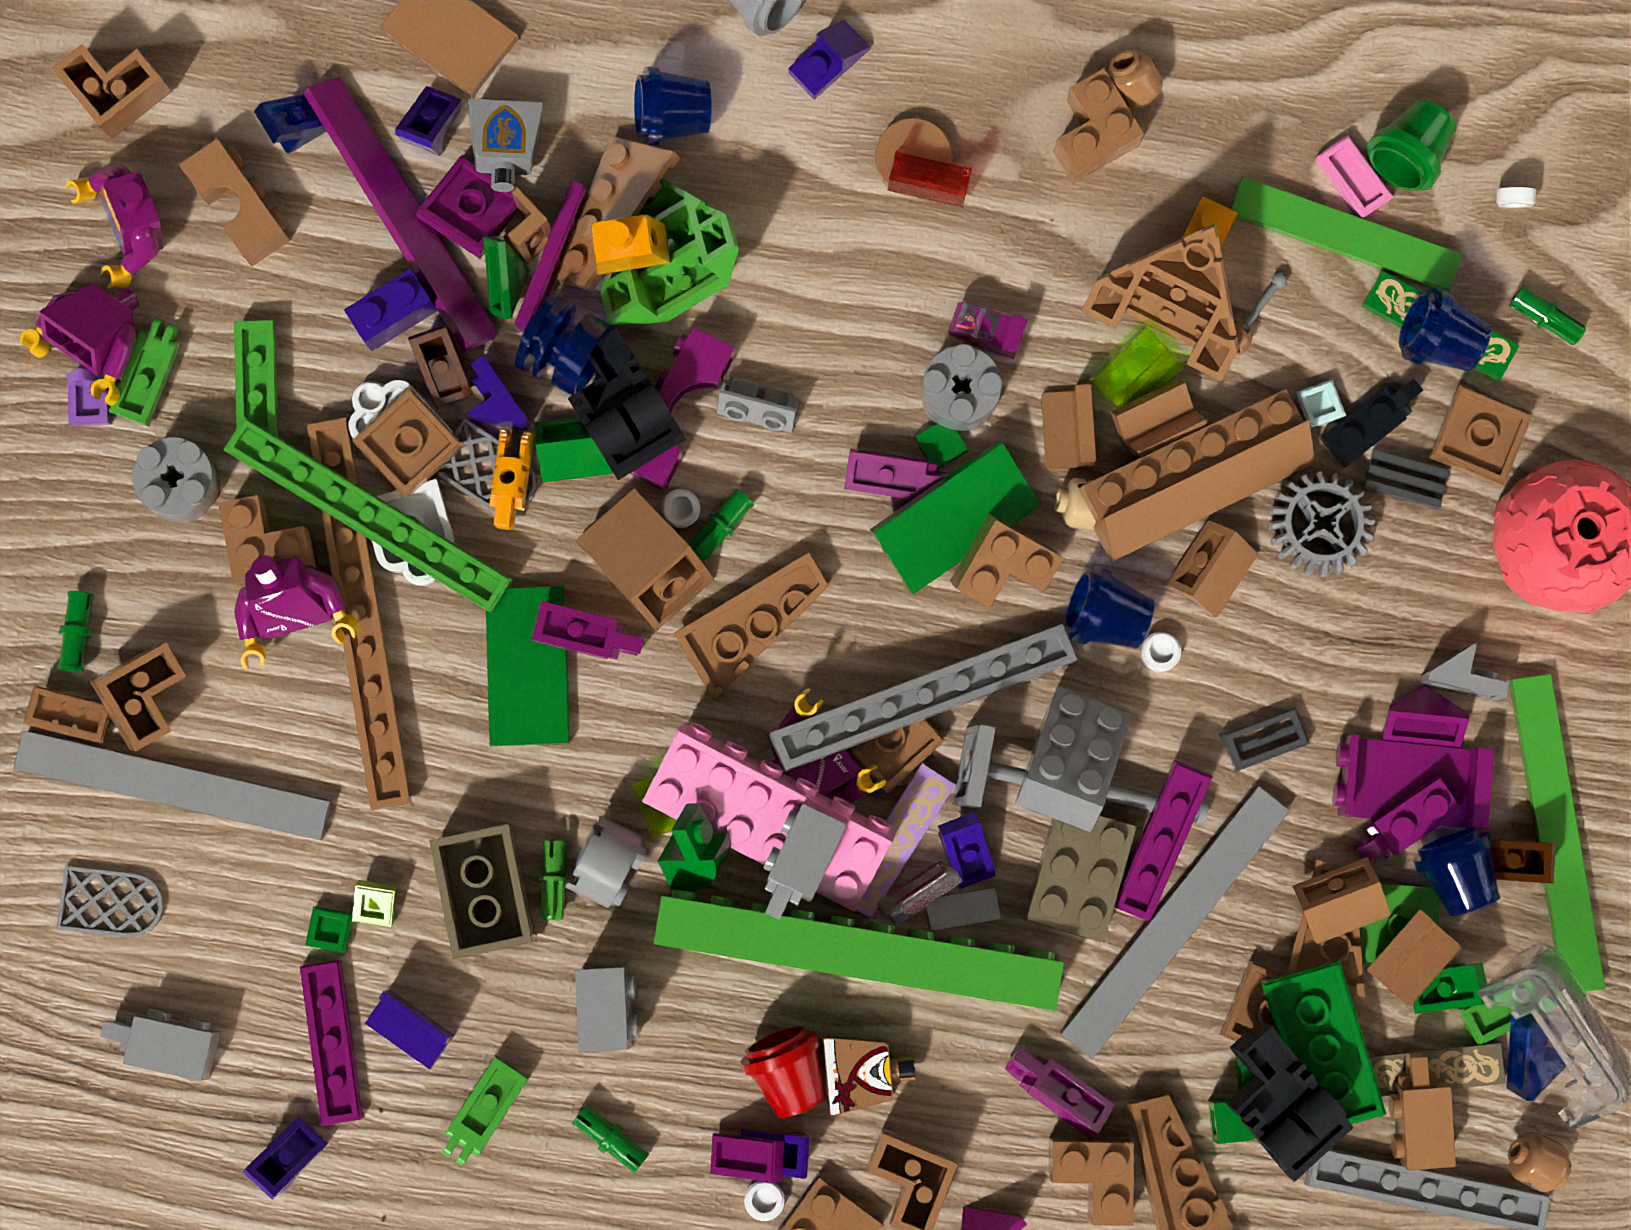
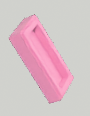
[1315,135,1394,219]

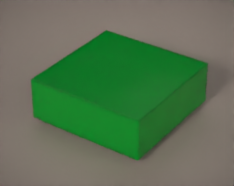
[914,423,968,470]
[305,906,353,953]

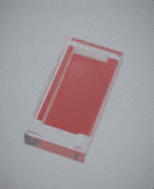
[877,861,962,926]

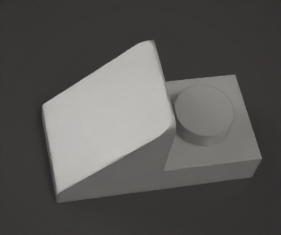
[1420,643,1509,701]

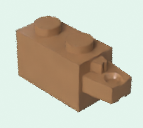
[1388,1052,1456,1171]

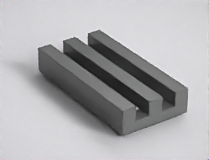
[1362,449,1450,510]
[1220,707,1310,772]

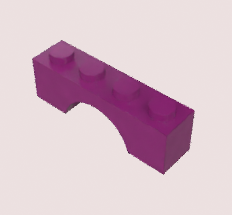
[630,327,736,492]

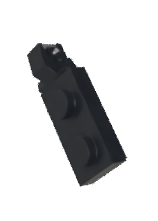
[1320,378,1424,469]

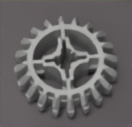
[1267,471,1375,578]

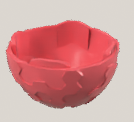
[1493,459,1631,614]

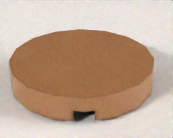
[875,118,952,197]

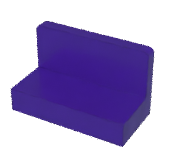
[365,990,455,1069]

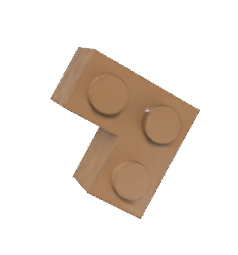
[52,44,172,139]
[1053,68,1144,184]
[218,495,319,586]
[950,513,1064,607]
[90,642,186,752]
[867,1130,958,1230]
[1048,1138,1134,1226]

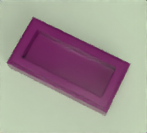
[710,1133,785,1183]

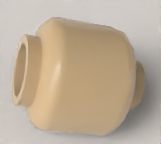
[1054,478,1097,532]

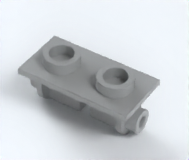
[717,378,800,433]

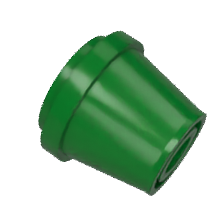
[1367,100,1457,191]

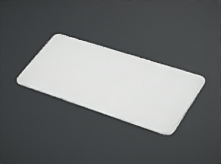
[926,888,1001,930]

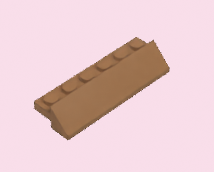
[1079,389,1315,562]

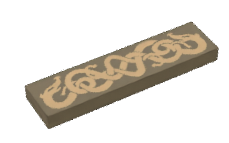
[1369,1042,1506,1097]

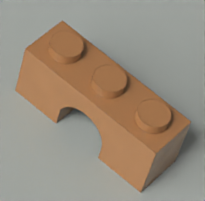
[179,138,290,267]

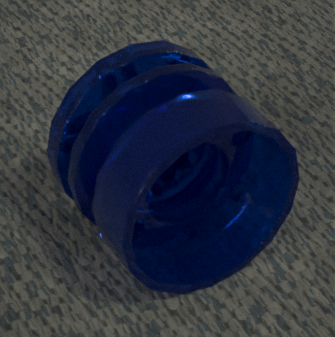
[514,294,613,396]

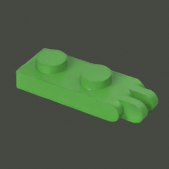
[109,318,180,427]
[442,1056,529,1166]

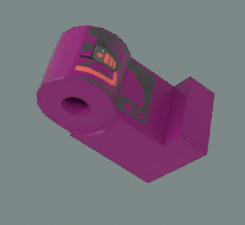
[948,302,1028,359]

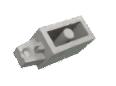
[763,804,847,920]
[100,1009,221,1081]

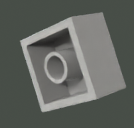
[575,966,640,1053]

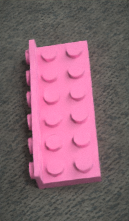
[642,723,896,912]

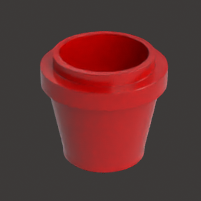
[740,1026,827,1118]

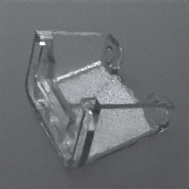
[1478,944,1631,1130]

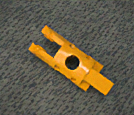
[489,428,535,530]

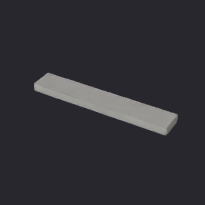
[1304,1149,1551,1230]

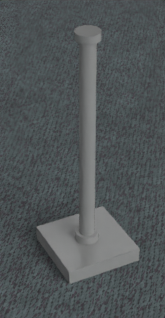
[952,724,1208,824]

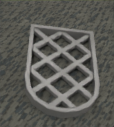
[435,418,537,511]
[56,866,164,938]

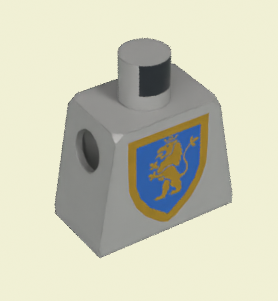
[468,99,543,192]

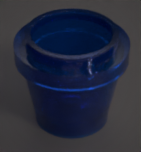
[634,67,712,146]
[1398,286,1491,372]
[1065,566,1154,649]
[1413,827,1501,916]

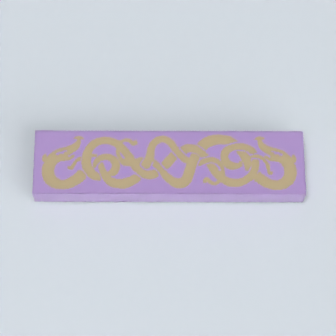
[856,763,955,919]

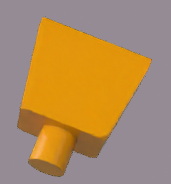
[591,215,671,275]

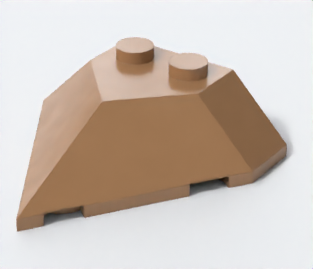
[1081,223,1239,381]

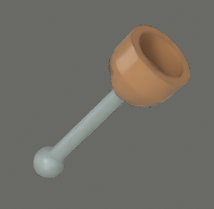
[1234,273,1287,355]

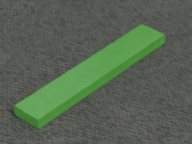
[1230,177,1462,292]

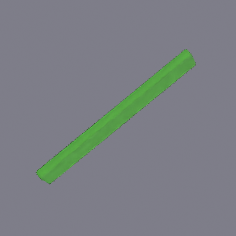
[223,417,513,613]
[1509,674,1605,994]

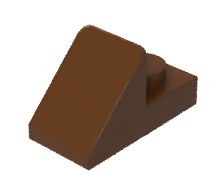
[408,324,473,408]
[1476,838,1555,884]

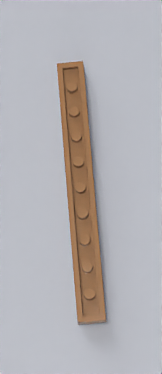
[307,418,412,811]

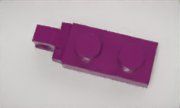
[844,448,950,500]
[531,601,644,660]
[1353,776,1462,861]
[1004,1048,1115,1140]

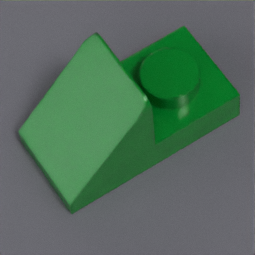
[1413,962,1491,1014]

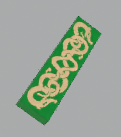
[1361,271,1519,381]

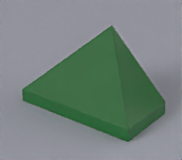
[483,236,530,320]

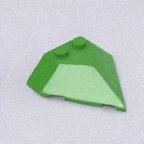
[601,178,739,325]

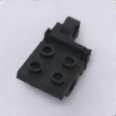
[568,328,686,480]
[1226,1024,1354,1182]

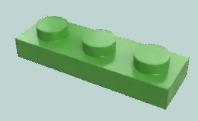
[234,320,279,437]

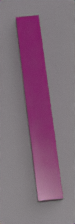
[304,77,499,352]

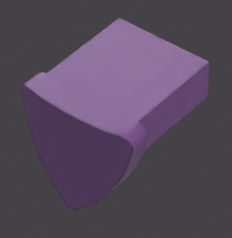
[66,368,111,427]

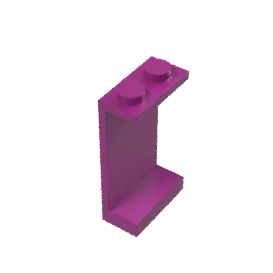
[1332,735,1494,830]

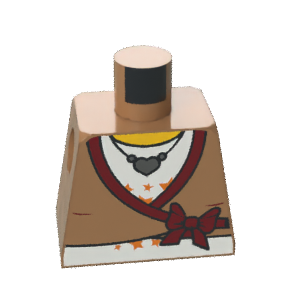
[823,1036,915,1116]

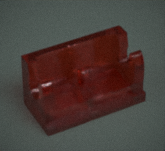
[887,150,972,208]

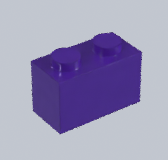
[344,268,437,352]

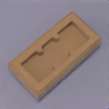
[23,685,110,744]

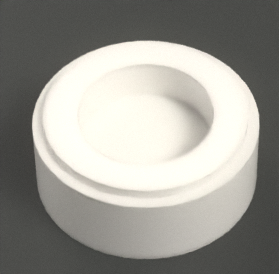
[1496,187,1536,208]
[661,489,701,529]
[1140,632,1181,672]
[744,1180,785,1221]

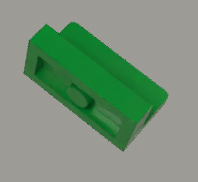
[535,417,614,482]

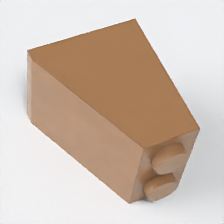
[575,488,714,631]

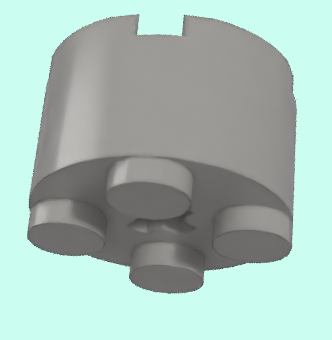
[921,344,1002,431]
[132,437,220,523]
[565,815,647,908]

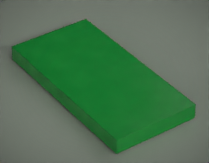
[870,440,1041,594]
[486,586,570,747]
[1261,959,1387,1125]

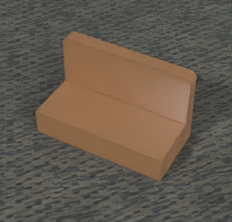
[508,186,552,264]
[1111,379,1208,458]
[1041,384,1096,470]
[1166,520,1257,617]
[1293,857,1391,943]
[1367,910,1461,1006]

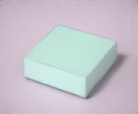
[1294,379,1346,429]

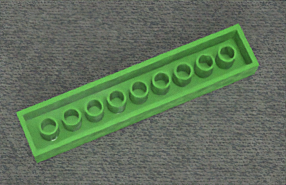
[653,889,1064,1011]

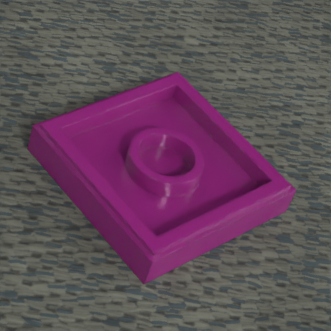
[416,155,518,259]

